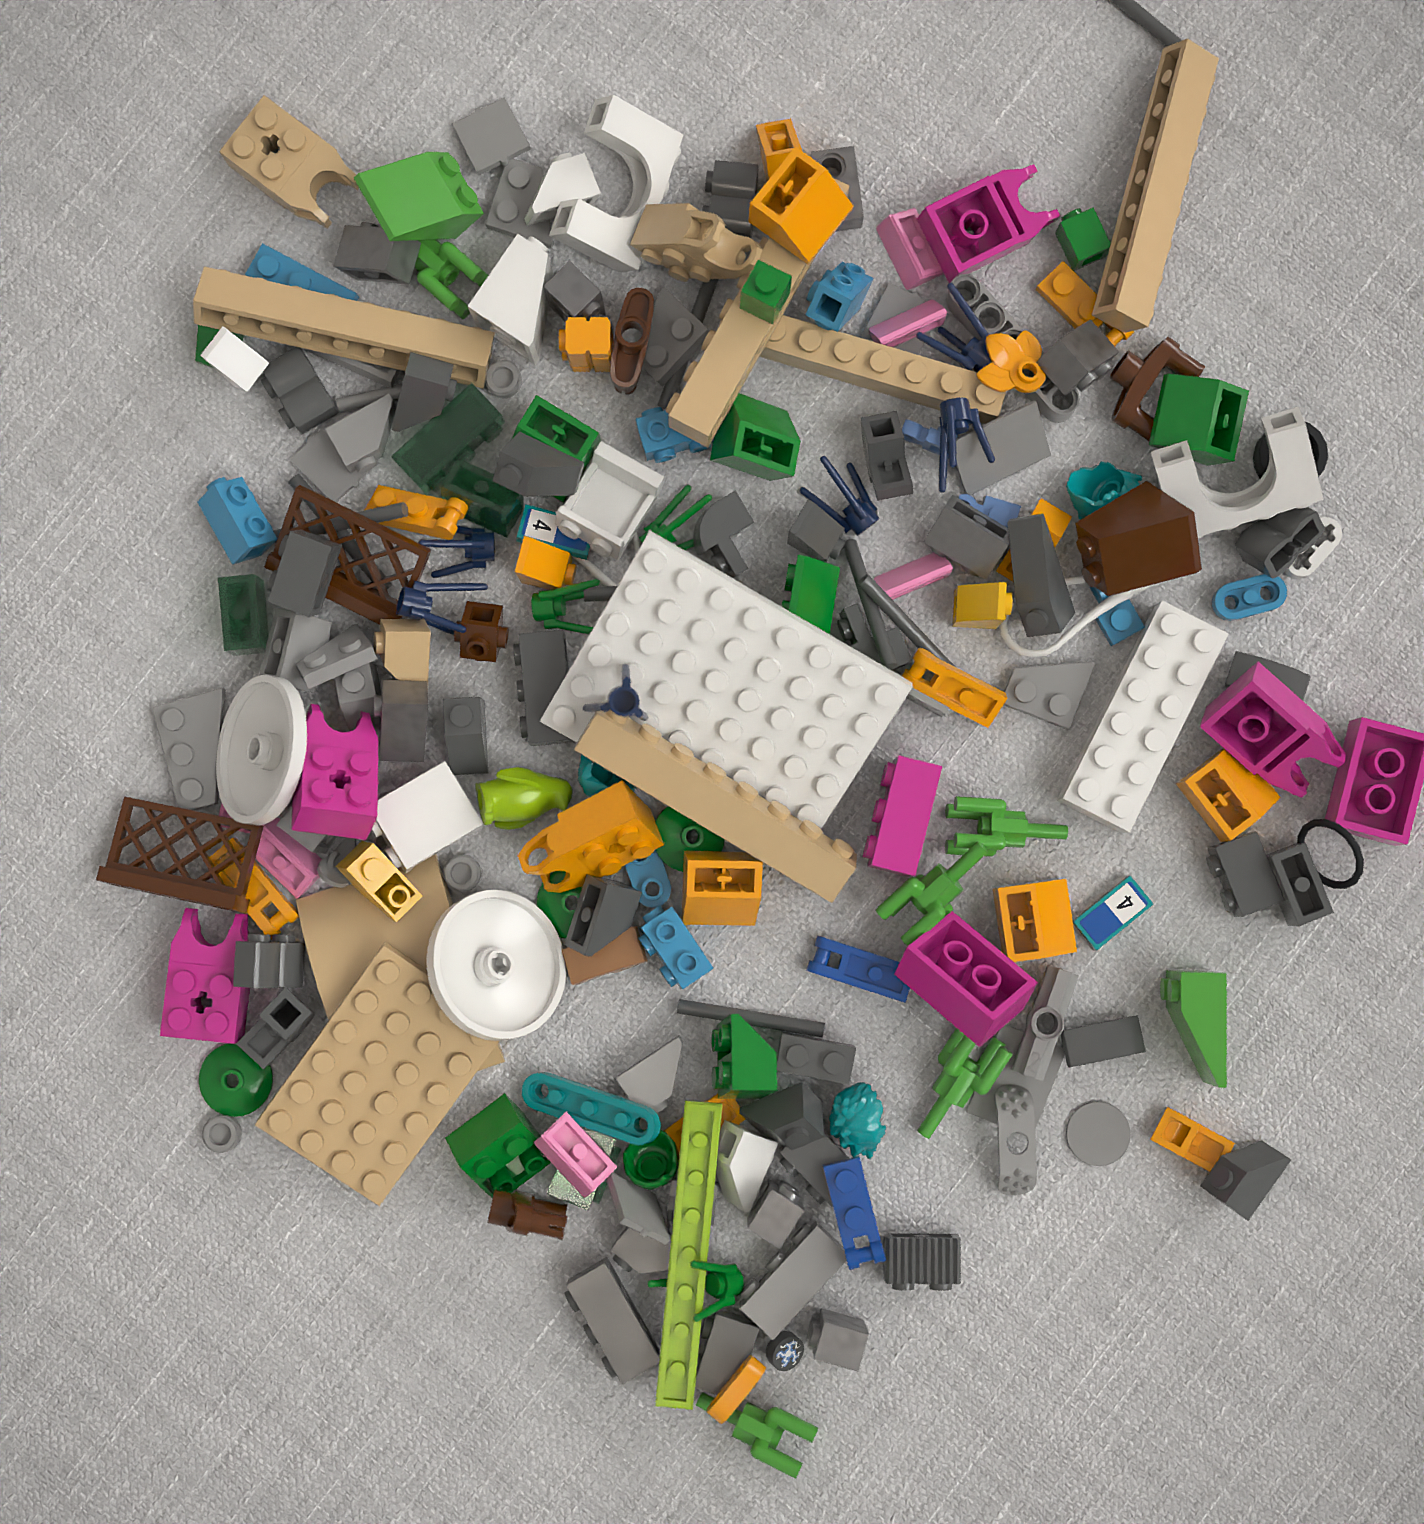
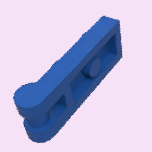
[806,935,910,1003]
[823,1156,886,1270]

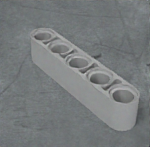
[946,274,1080,423]

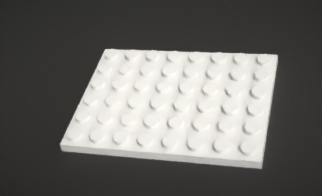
[540,531,913,829]

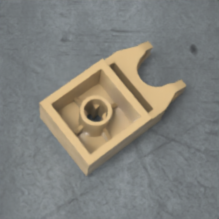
[219,95,359,229]
[630,203,763,282]

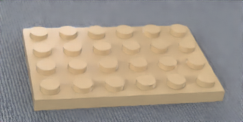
[255,942,499,1206]

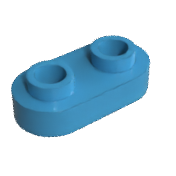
[1212,574,1287,621]
[625,850,671,908]

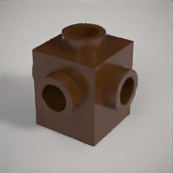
[454,601,509,662]

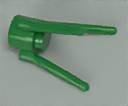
[639,485,712,551]
[531,579,600,635]
[647,1260,744,1322]

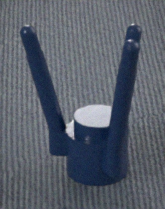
[916,283,992,373]
[939,398,995,493]
[800,456,880,536]
[418,525,495,578]
[396,580,488,635]
[583,663,648,721]

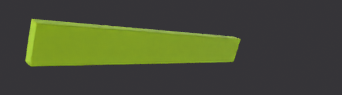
[655,1100,722,1410]

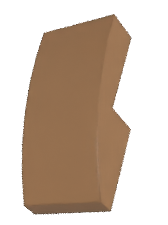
[562,926,648,985]

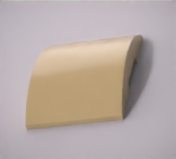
[296,854,505,1071]

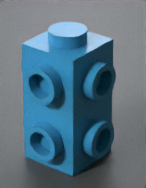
[805,262,874,332]
[635,407,714,463]
[197,477,277,565]
[638,905,714,989]

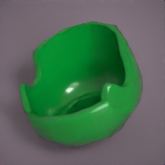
[623,1129,679,1190]

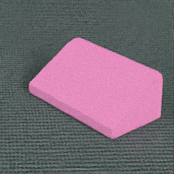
[876,208,944,290]
[869,300,947,347]
[874,552,953,600]
[255,817,322,899]
[534,1112,617,1197]

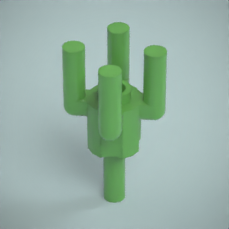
[414,239,489,319]
[945,796,1068,857]
[875,841,988,946]
[917,1028,1013,1139]
[696,1392,819,1479]

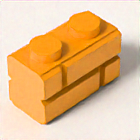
[559,317,614,372]

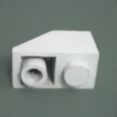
[716,1120,778,1213]

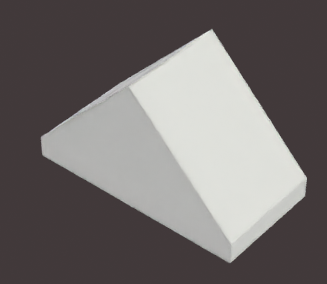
[200,327,269,392]

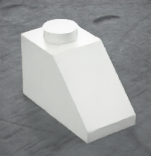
[524,153,601,226]

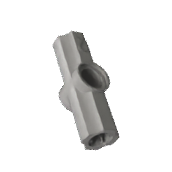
[1011,965,1079,1081]

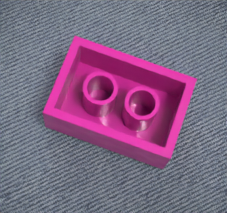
[1325,717,1424,846]
[862,755,942,877]
[894,911,1038,1047]

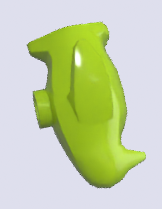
[475,767,573,830]

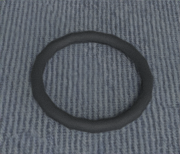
[1297,819,1364,889]

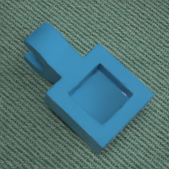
[1090,587,1145,646]

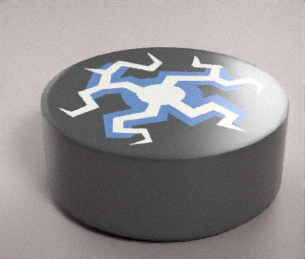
[766,1331,804,1371]

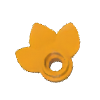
[976,330,1046,393]

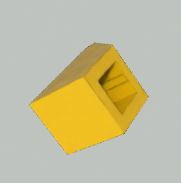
[952,582,1012,629]
[335,841,423,922]

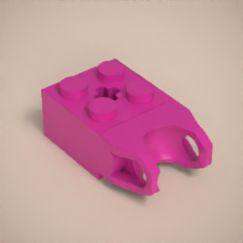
[916,164,1060,283]
[1200,662,1346,798]
[291,704,378,840]
[160,908,250,1044]

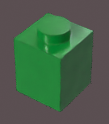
[1055,207,1111,271]
[740,259,792,325]

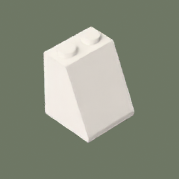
[468,234,554,365]

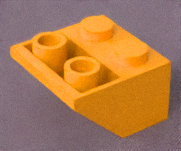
[748,146,853,265]
[1176,748,1281,842]
[681,851,763,926]
[992,879,1077,962]

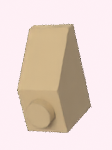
[373,619,431,688]

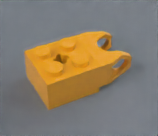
[518,781,664,893]

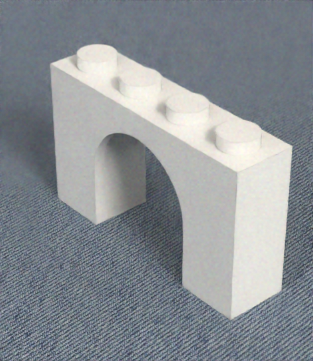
[549,95,683,272]
[1151,407,1324,539]

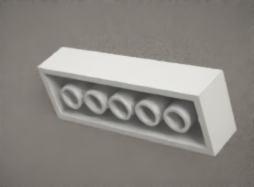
[1056,600,1228,834]

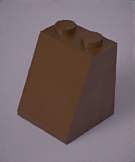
[1075,481,1202,596]

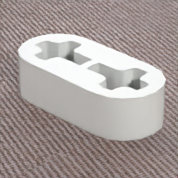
[1284,517,1342,579]

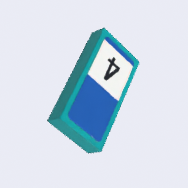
[516,504,590,560]
[1073,875,1154,951]

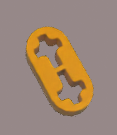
[706,1355,766,1425]

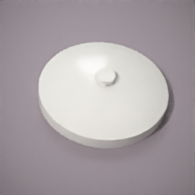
[216,675,307,825]
[427,890,566,1041]

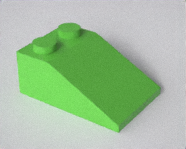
[354,152,484,241]
[1160,970,1227,1088]

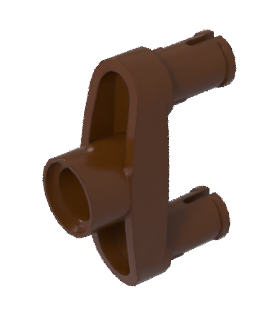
[610,288,654,395]
[1109,336,1205,441]
[487,1190,568,1240]

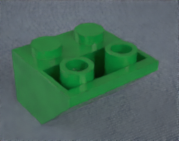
[1149,374,1249,466]
[710,393,801,481]
[511,395,601,503]
[782,555,840,635]
[711,1014,777,1099]
[445,1093,551,1199]

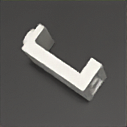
[555,441,664,560]
[371,761,483,874]

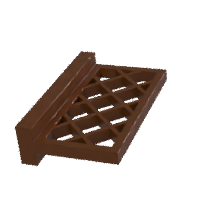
[264,485,432,625]
[96,796,264,914]

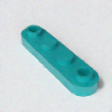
[522,1072,661,1145]

